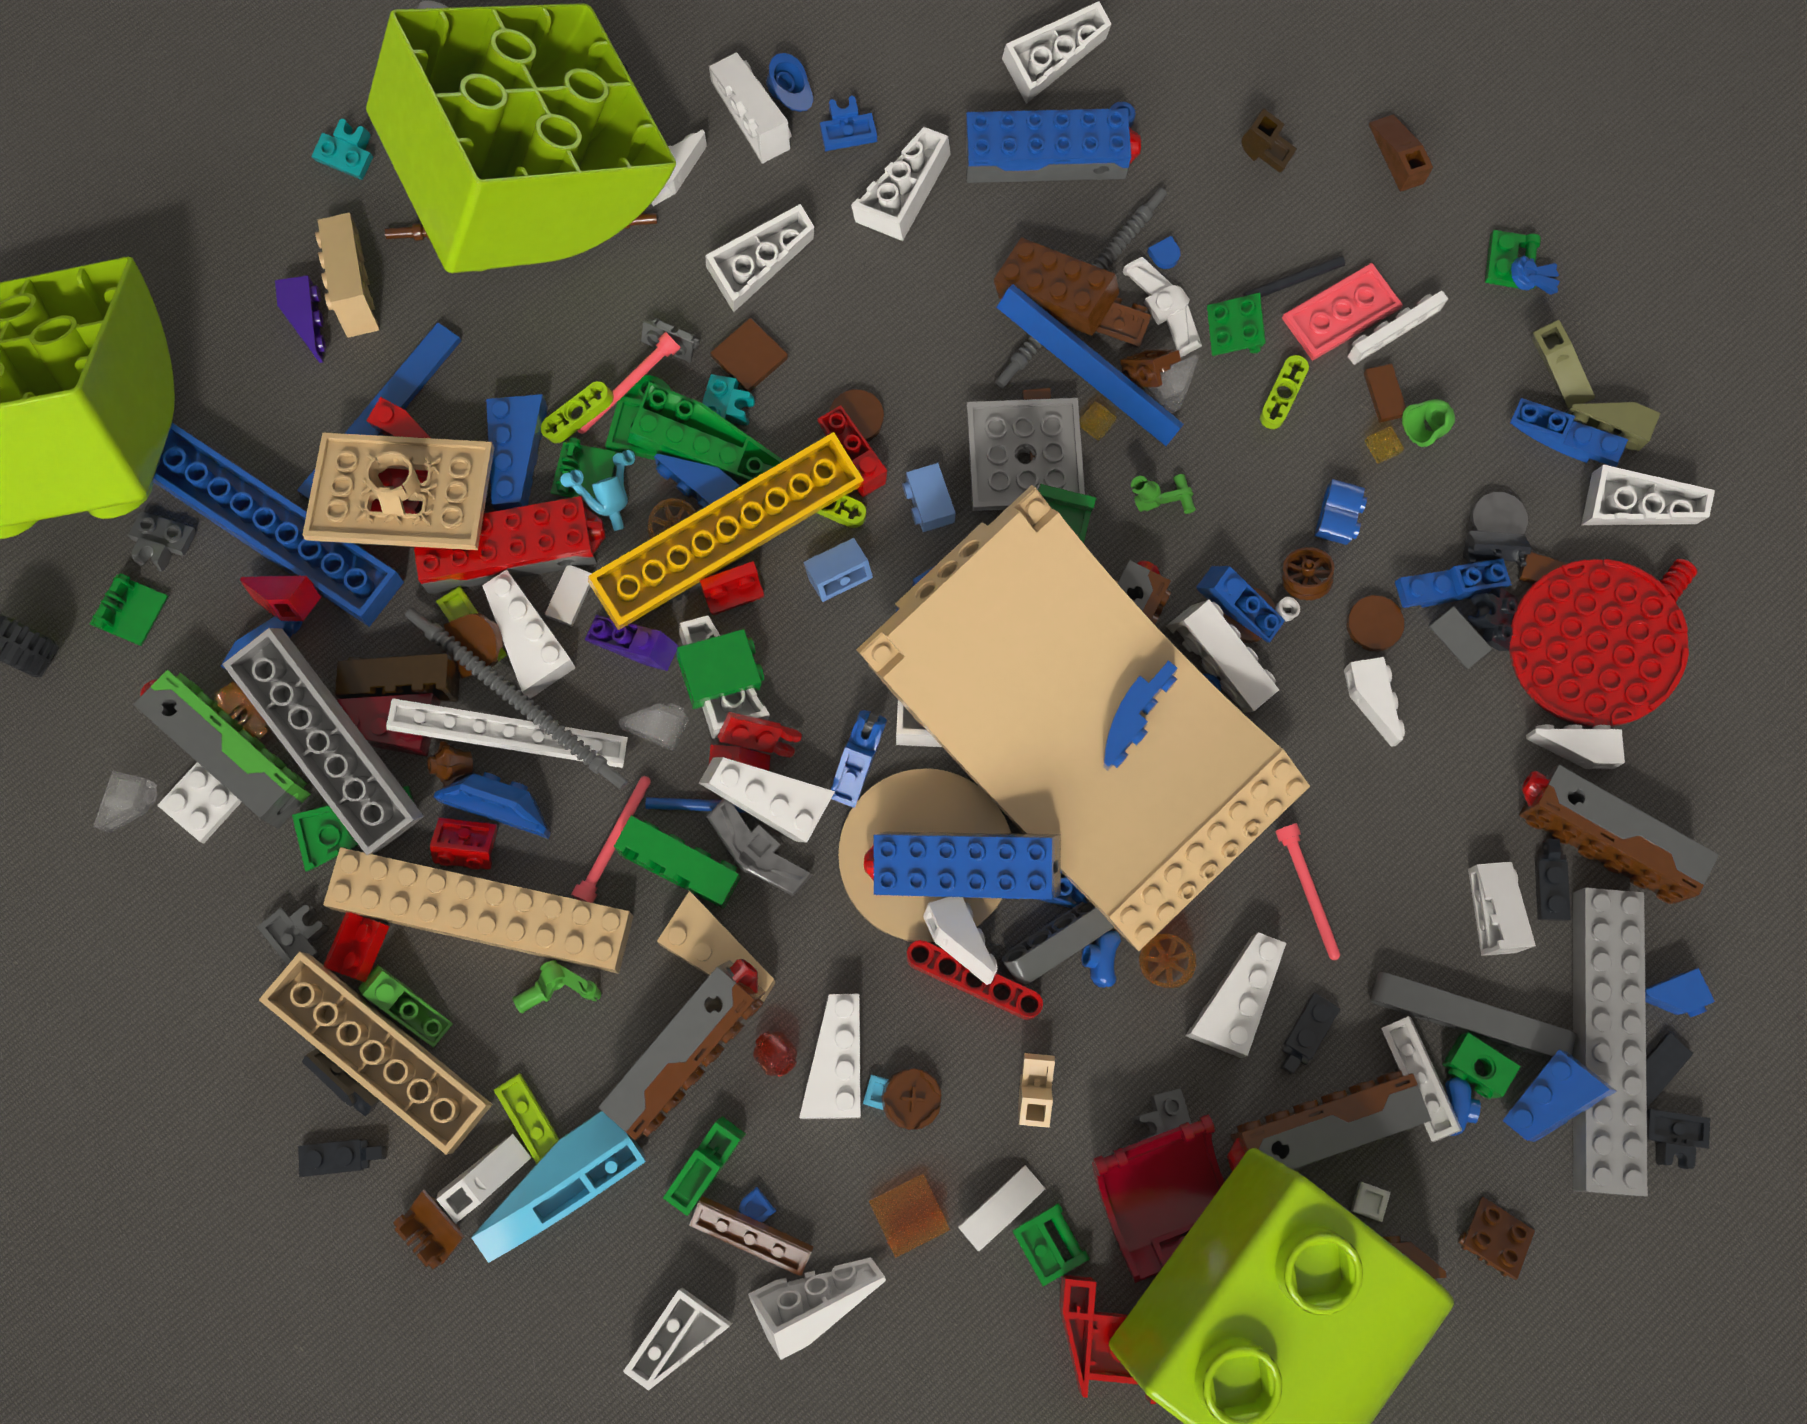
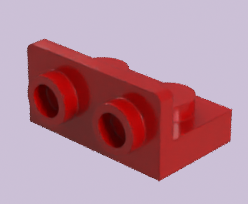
[699,561,764,615]
[430,818,498,870]
[323,912,390,982]

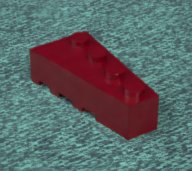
[336,693,441,757]

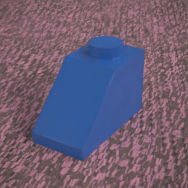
[1645,968,1715,1017]

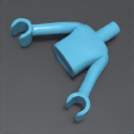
[561,450,635,531]

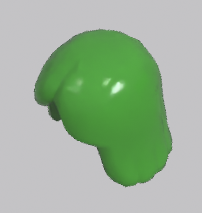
[1402,399,1455,447]

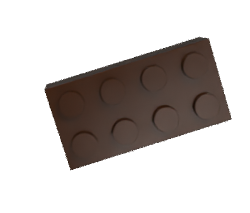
[994,237,1120,336]

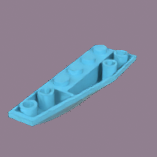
[471,1111,646,1263]

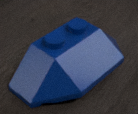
[434,772,551,839]

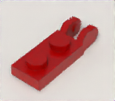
[718,712,802,758]

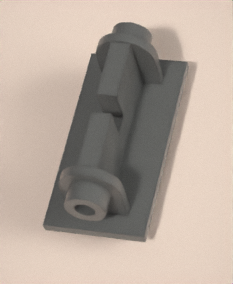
[641,318,700,363]

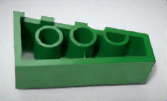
[614,815,741,909]

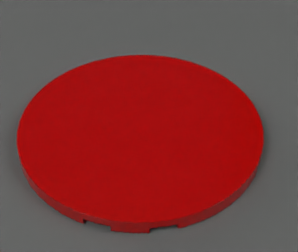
[1509,559,1689,727]

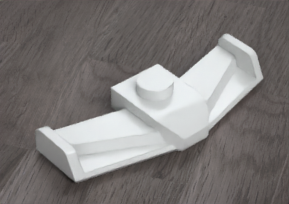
[1123,257,1202,358]

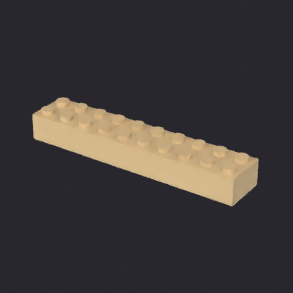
[323,847,634,974]

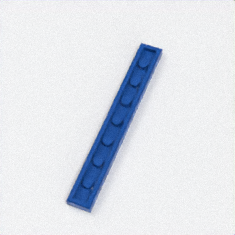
[996,284,1184,446]
[297,323,461,500]

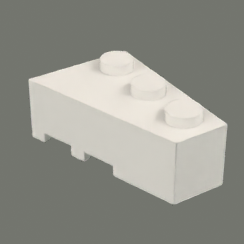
[623,1288,733,1390]

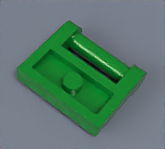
[1485,230,1541,290]
[1012,1203,1090,1286]

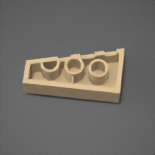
[315,212,380,338]
[657,891,776,1002]

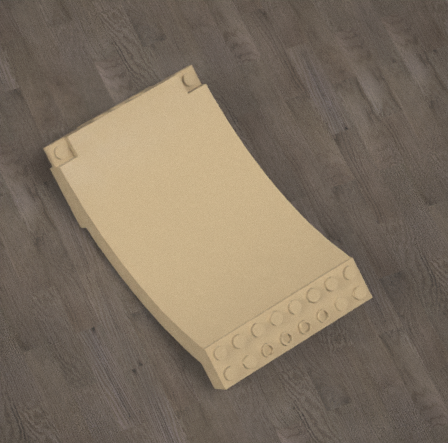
[856,485,1310,951]

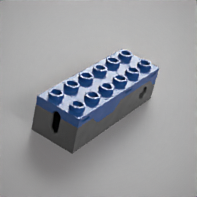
[964,108,1141,183]
[864,832,1061,900]

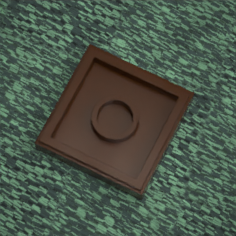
[710,318,788,392]

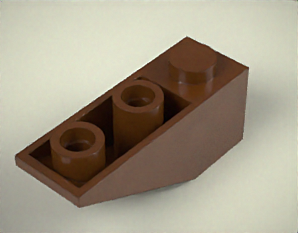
[1368,114,1433,192]

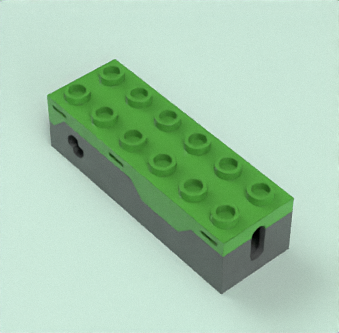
[133,670,311,829]

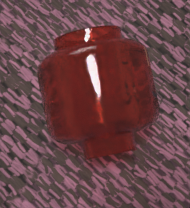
[753,1031,798,1077]

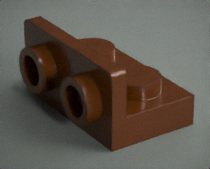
[1096,297,1152,347]
[1120,350,1181,387]

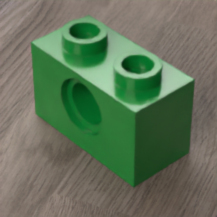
[1442,1033,1521,1099]

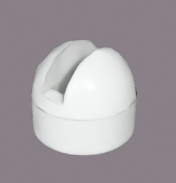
[1275,597,1300,622]

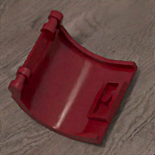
[1092,1114,1225,1283]

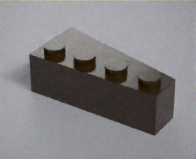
[335,653,460,702]

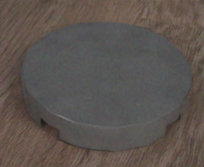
[1470,492,1528,534]

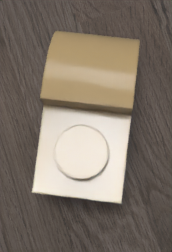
[1018,1053,1055,1128]

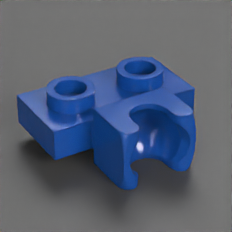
[820,96,877,151]

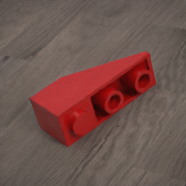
[817,405,887,498]
[239,576,321,621]

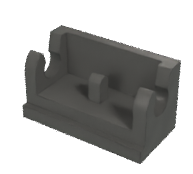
[1428,606,1492,670]

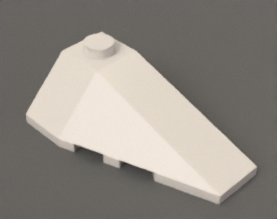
[748,1257,886,1360]

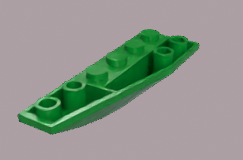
[627,382,784,484]

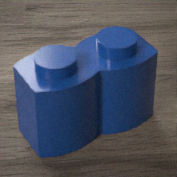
[1314,479,1367,545]

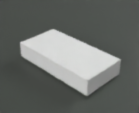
[545,565,592,627]

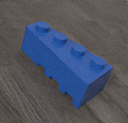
[486,394,548,511]

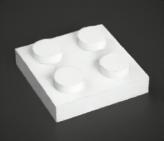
[157,762,241,844]

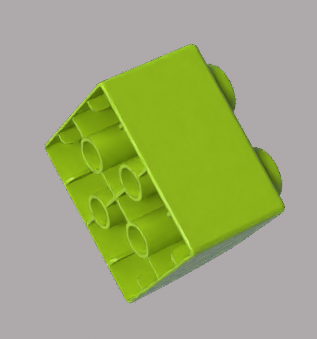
[366,3,676,273]
[0,257,175,539]
[1109,1148,1454,1424]

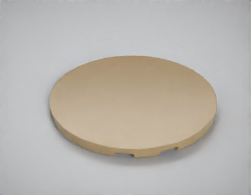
[838,768,1011,943]

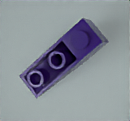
[275,276,326,363]
[585,615,679,671]

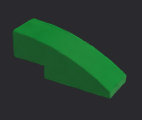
[663,1116,746,1216]

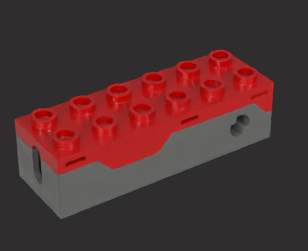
[414,496,606,594]

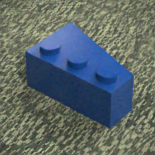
[1502,1049,1617,1142]

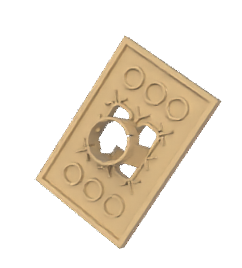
[302,433,494,550]

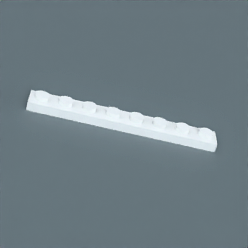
[386,698,628,768]

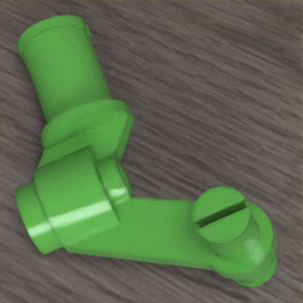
[1131,474,1196,514]
[513,960,601,1014]

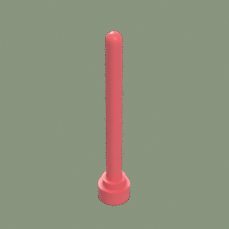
[577,331,681,434]
[571,776,651,903]
[1275,823,1340,960]

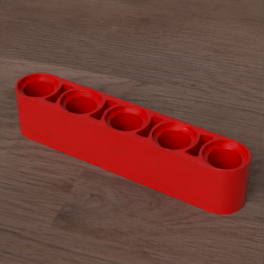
[906,940,1043,1020]

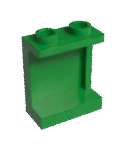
[1038,484,1096,543]
[676,629,764,709]

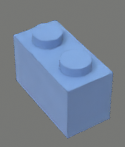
[902,463,956,532]
[803,538,873,602]

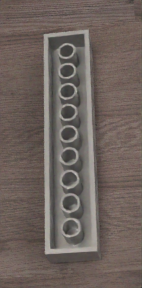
[1573,888,1648,1197]

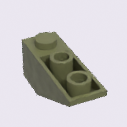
[1532,320,1596,409]
[1566,402,1661,451]

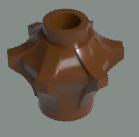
[427,741,473,787]

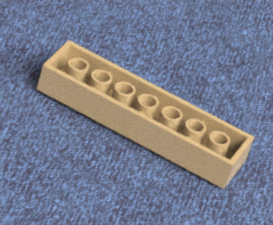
[259,952,493,1155]

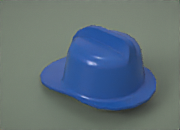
[767,53,813,112]

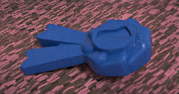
[1511,256,1560,295]

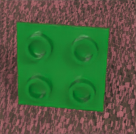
[1207,293,1266,356]
[551,438,618,500]
[90,573,168,646]

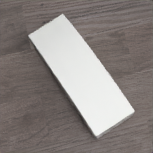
[958,1165,1045,1251]

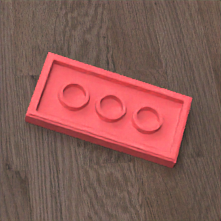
[1282,263,1403,361]

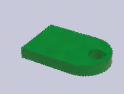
[605,375,672,460]

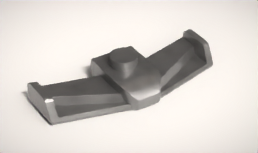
[707,798,813,896]

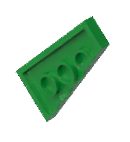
[292,786,415,872]

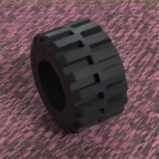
[0,614,59,678]

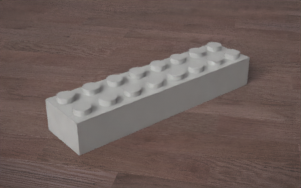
[222,628,424,855]

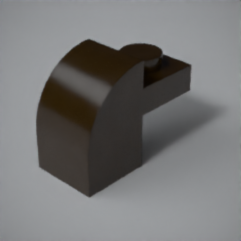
[1241,108,1297,173]

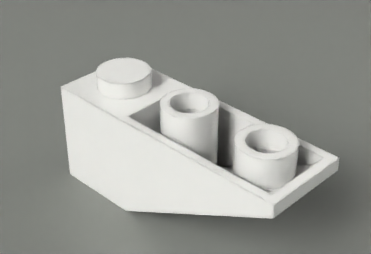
[651,129,707,206]
[1344,657,1405,747]
[1526,724,1625,769]
[923,897,997,985]
[436,1134,532,1224]

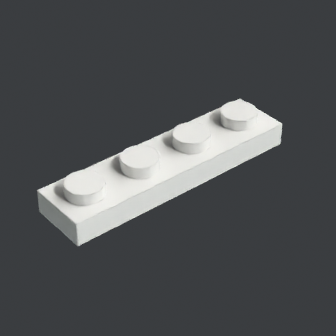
[1348,291,1448,365]
[1381,1016,1462,1142]

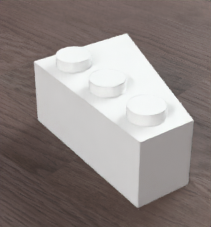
[1468,862,1536,956]

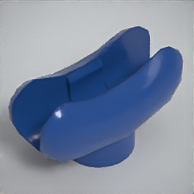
[1081,930,1121,988]
[1445,1077,1481,1136]

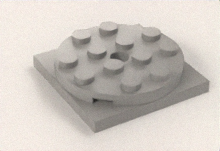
[967,398,1085,511]

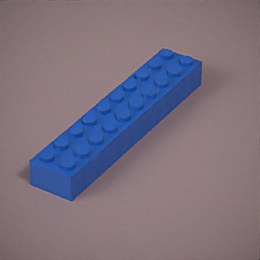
[152,423,404,627]

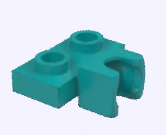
[311,118,374,180]
[702,374,755,426]

